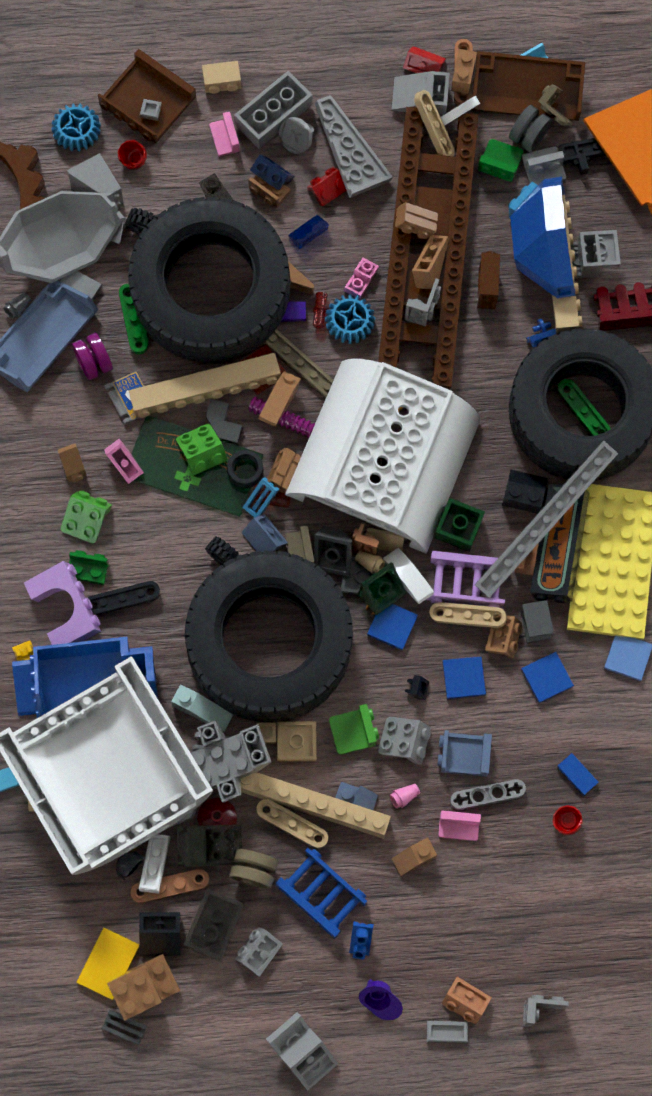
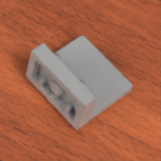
[404,279,441,326]
[523,995,569,1027]

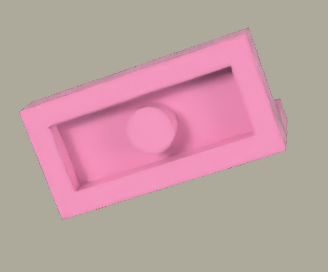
[209,112,240,156]
[438,811,481,841]

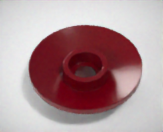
[197,798,237,838]

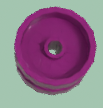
[71,332,113,380]

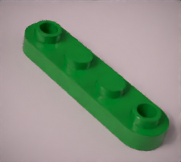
[119,284,148,355]
[557,379,611,436]

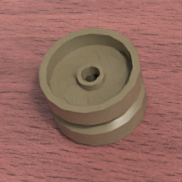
[229,849,279,889]

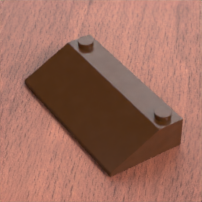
[471,51,585,121]

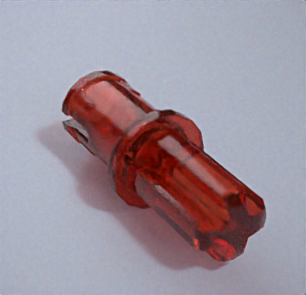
[313,292,328,329]

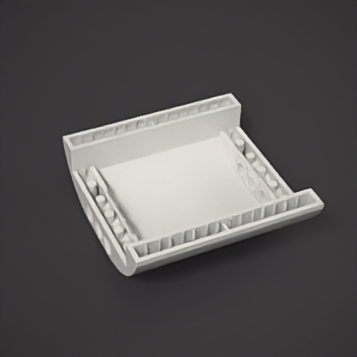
[0,656,213,875]

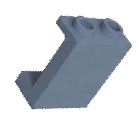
[437,730,492,777]

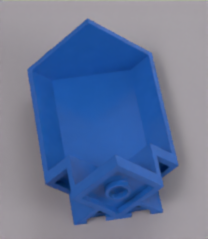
[12,637,158,718]

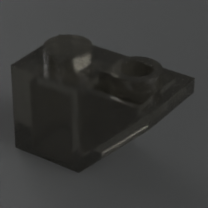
[199,173,234,202]

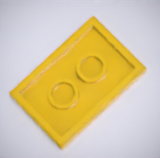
[76,927,140,1000]

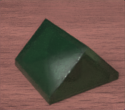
[358,562,407,615]

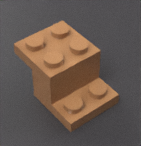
[107,954,180,1021]

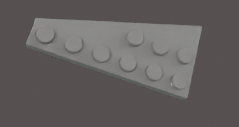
[315,95,393,198]

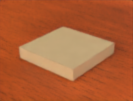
[277,721,317,762]

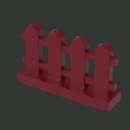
[593,282,652,331]

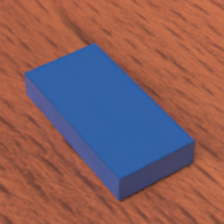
[557,753,598,796]

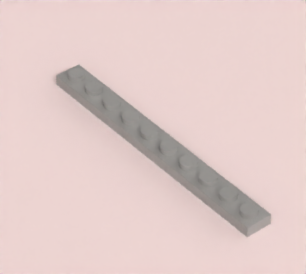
[475,441,618,598]

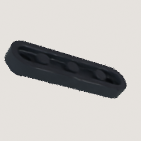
[88,581,160,616]

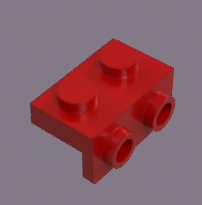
[307,167,347,206]

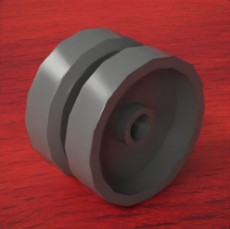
[509,105,553,153]

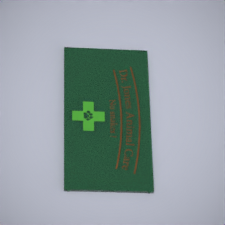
[131,416,263,517]

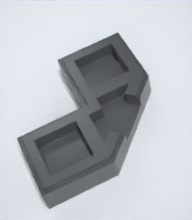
[206,399,242,444]

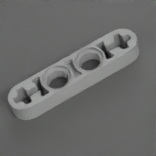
[450,779,526,810]

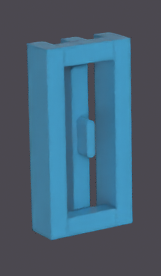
[242,477,279,518]

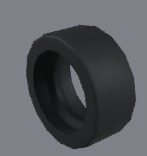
[227,450,263,488]

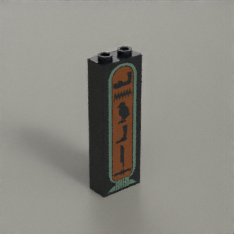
[530,484,590,603]

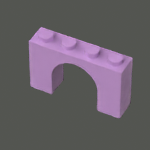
[24,561,101,645]

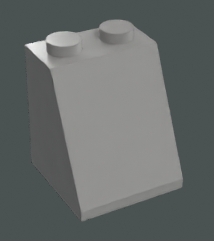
[67,153,124,209]

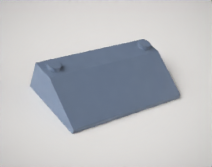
[0,280,99,392]

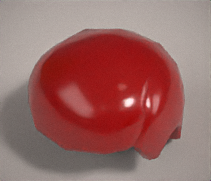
[118,140,147,170]
[553,805,583,836]

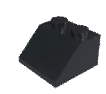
[502,469,547,514]

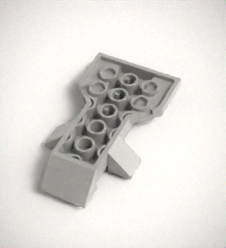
[169,720,271,828]

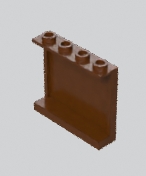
[98,49,196,144]

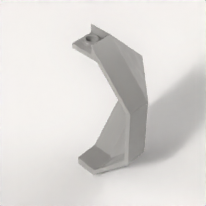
[0,191,124,283]

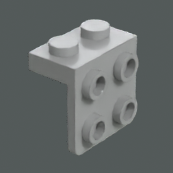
[378,717,431,765]

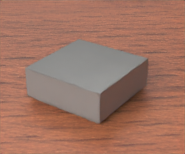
[140,99,162,121]

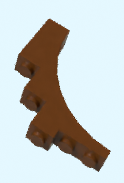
[0,141,45,210]

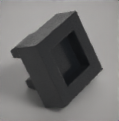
[405,675,429,700]

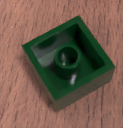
[434,498,485,552]

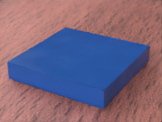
[367,600,418,650]
[521,652,574,703]
[442,656,486,699]

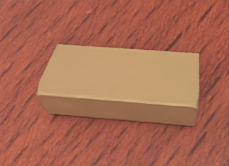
[366,528,404,552]

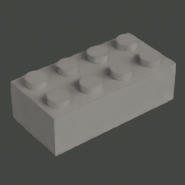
[234,71,313,149]

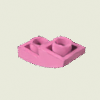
[344,258,379,300]

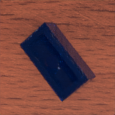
[288,215,329,249]

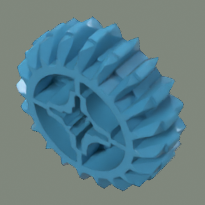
[51,103,101,152]
[325,294,375,344]

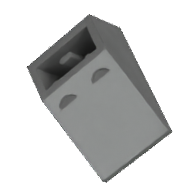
[392,71,450,115]

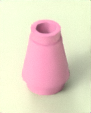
[389,784,420,809]

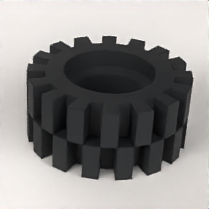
[125,208,157,235]
[205,536,240,566]

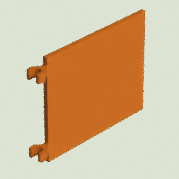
[583,89,652,215]

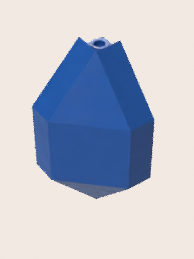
[510,176,576,298]

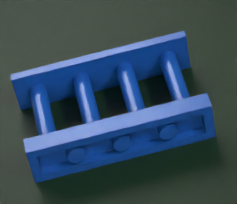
[275,848,367,939]

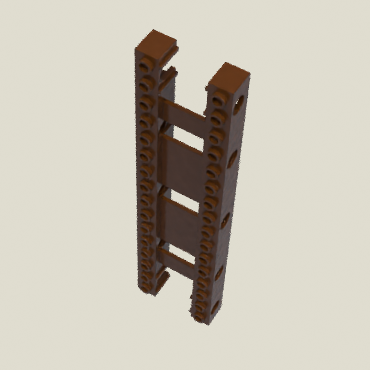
[378,107,479,390]

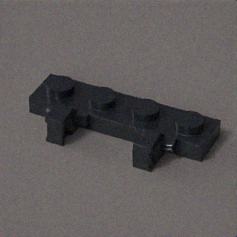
[558,138,606,175]

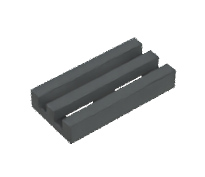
[101,1010,147,1045]

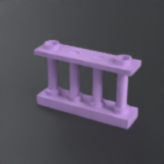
[427,551,505,608]

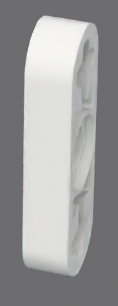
[441,96,480,126]

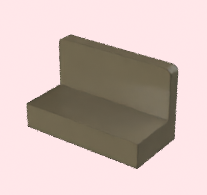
[285,526,314,563]

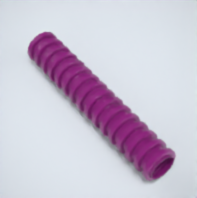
[248,396,315,439]

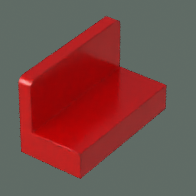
[403,46,446,73]

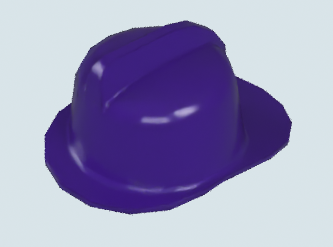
[359,979,403,1020]

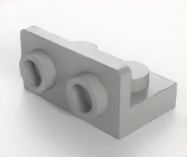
[235,927,283,977]

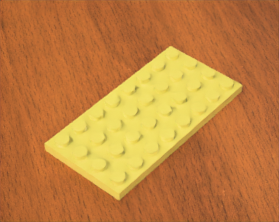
[566,484,652,640]

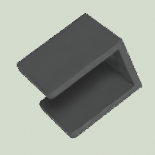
[520,600,554,643]

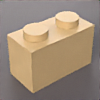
[202,61,241,94]

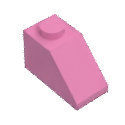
[104,438,144,484]

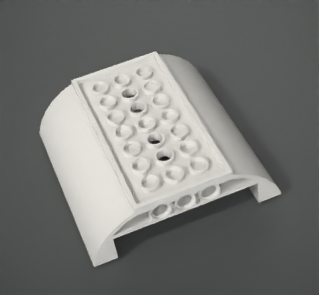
[285,359,481,554]

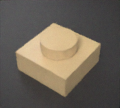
[256,723,276,744]

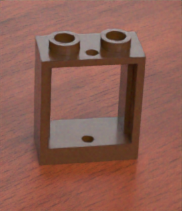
[477,251,500,309]

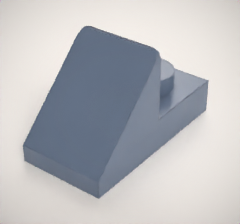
[335,782,378,810]

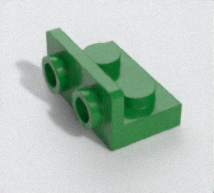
[69,550,109,585]

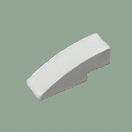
[383,548,435,604]

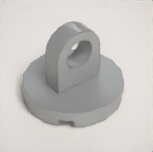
[279,117,314,154]

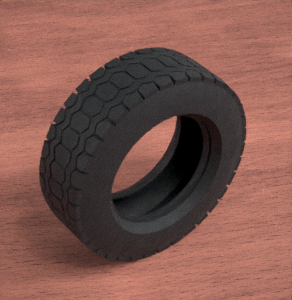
[128,197,291,363]
[185,551,353,723]

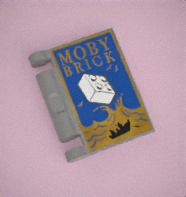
[104,371,144,425]

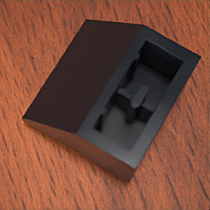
[139,912,181,956]

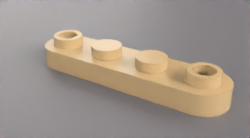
[414,90,454,156]
[430,602,507,628]
[257,799,328,849]

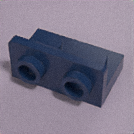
[250,155,295,190]

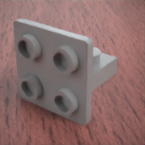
[522,147,566,185]

